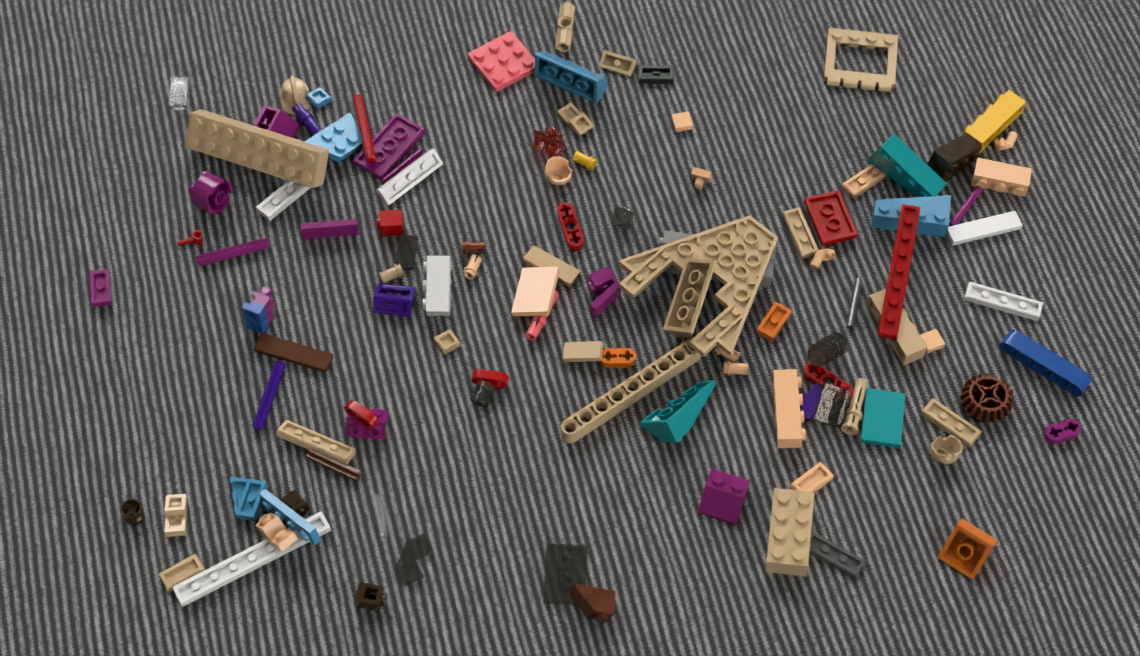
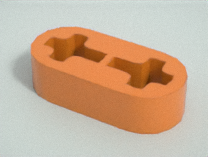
[600,348,636,368]

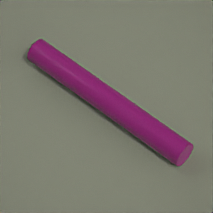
[949,186,983,226]

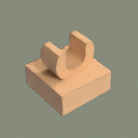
[692,167,712,190]

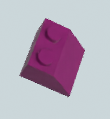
[698,468,750,525]

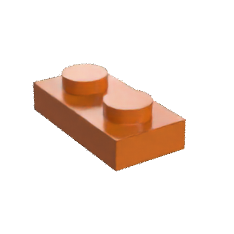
[756,302,792,342]

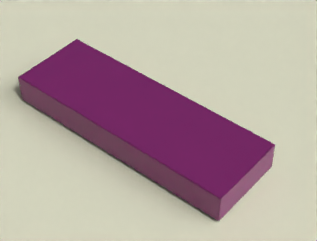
[301,219,359,240]

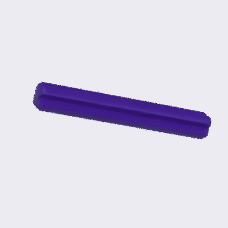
[252,360,286,431]

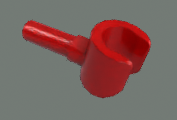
[177,230,203,246]

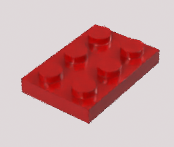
[804,190,858,246]

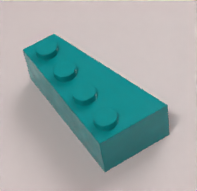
[867,133,947,197]

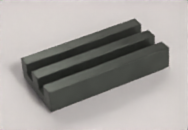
[638,66,674,84]

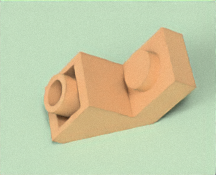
[255,513,298,551]

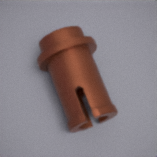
[462,240,485,255]

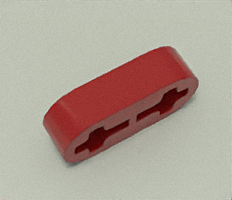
[471,369,509,389]
[344,400,379,430]

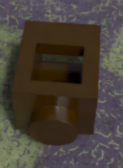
[354,582,388,612]

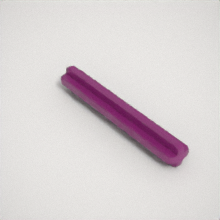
[196,237,270,266]

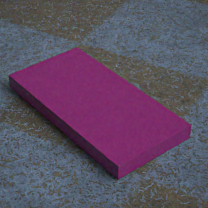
[353,113,425,181]

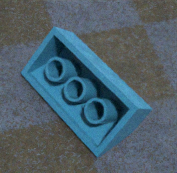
[535,51,607,104]

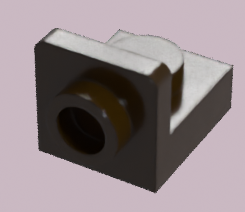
[280,489,309,517]

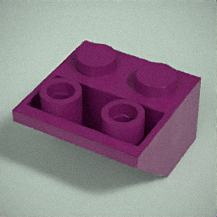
[253,105,300,138]

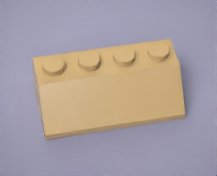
[663,258,716,339]

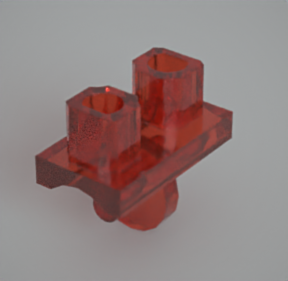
[532,126,567,157]

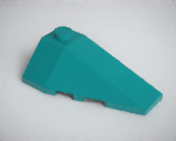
[640,380,716,444]

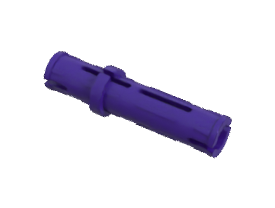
[292,103,322,136]

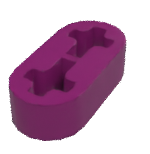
[1043,419,1081,445]

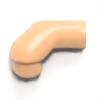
[994,131,1018,150]
[810,248,836,270]

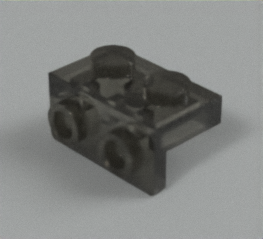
[812,382,851,428]

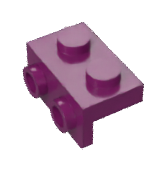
[346,408,389,440]

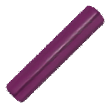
[382,148,425,184]

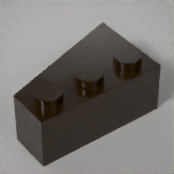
[927,133,983,182]

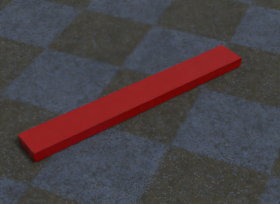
[878,204,921,340]

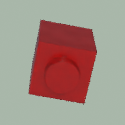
[376,209,404,237]

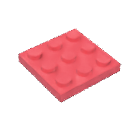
[467,31,535,92]

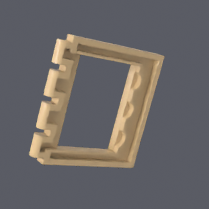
[824,28,898,92]

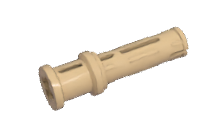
[841,378,868,435]

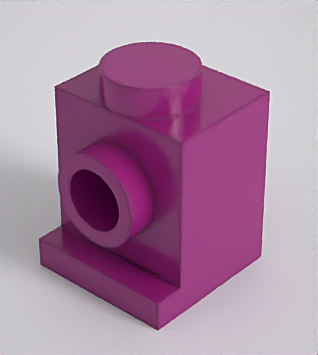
[587,266,617,296]

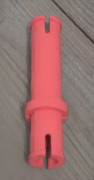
[525,291,559,341]

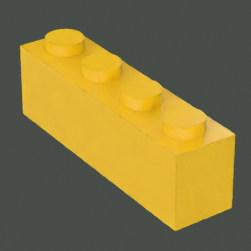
[963,90,1026,153]

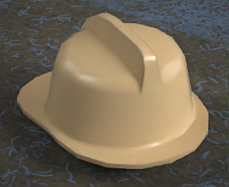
[280,75,310,115]

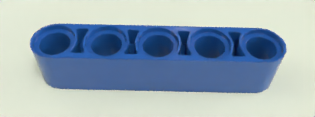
[999,329,1092,396]

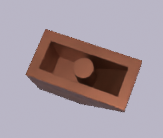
[569,584,615,623]

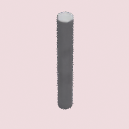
[846,278,863,329]

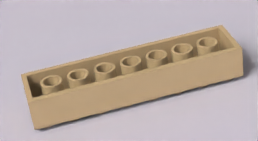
[185,109,329,188]

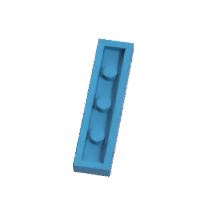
[259,489,321,545]

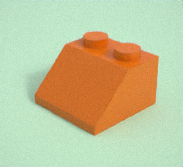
[937,519,998,580]

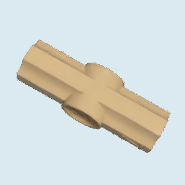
[555,2,575,52]

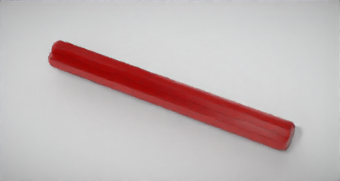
[353,94,376,163]

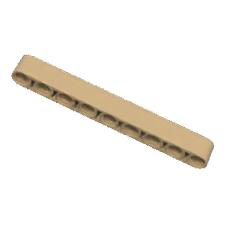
[561,337,702,443]

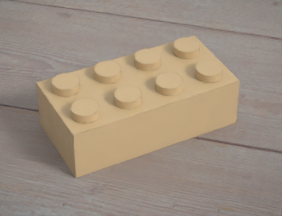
[766,488,815,577]

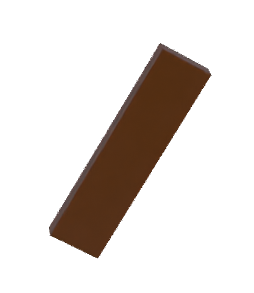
[254,333,333,373]

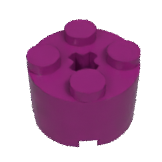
[189,171,232,215]

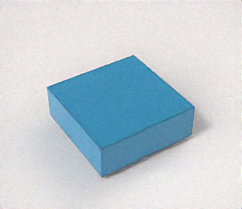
[306,87,331,109]

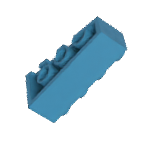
[871,195,951,238]

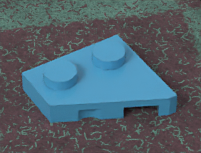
[230,477,269,521]

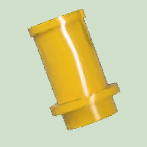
[573,151,597,170]

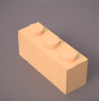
[971,157,1032,196]

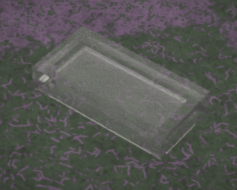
[169,77,189,109]
[372,494,389,539]

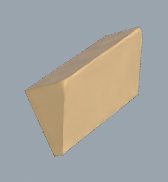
[598,50,638,77]

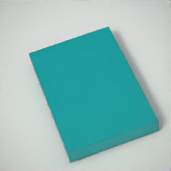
[861,388,906,448]

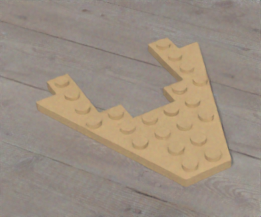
[619,216,778,357]

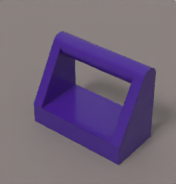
[373,283,416,317]

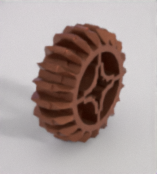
[960,373,1014,424]

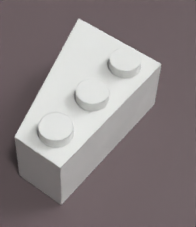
[423,256,452,316]

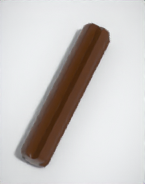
[306,449,361,481]

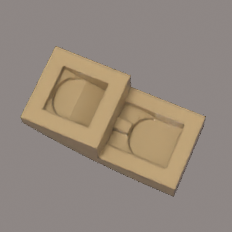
[557,102,594,136]
[164,494,187,537]

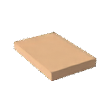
[511,266,560,317]

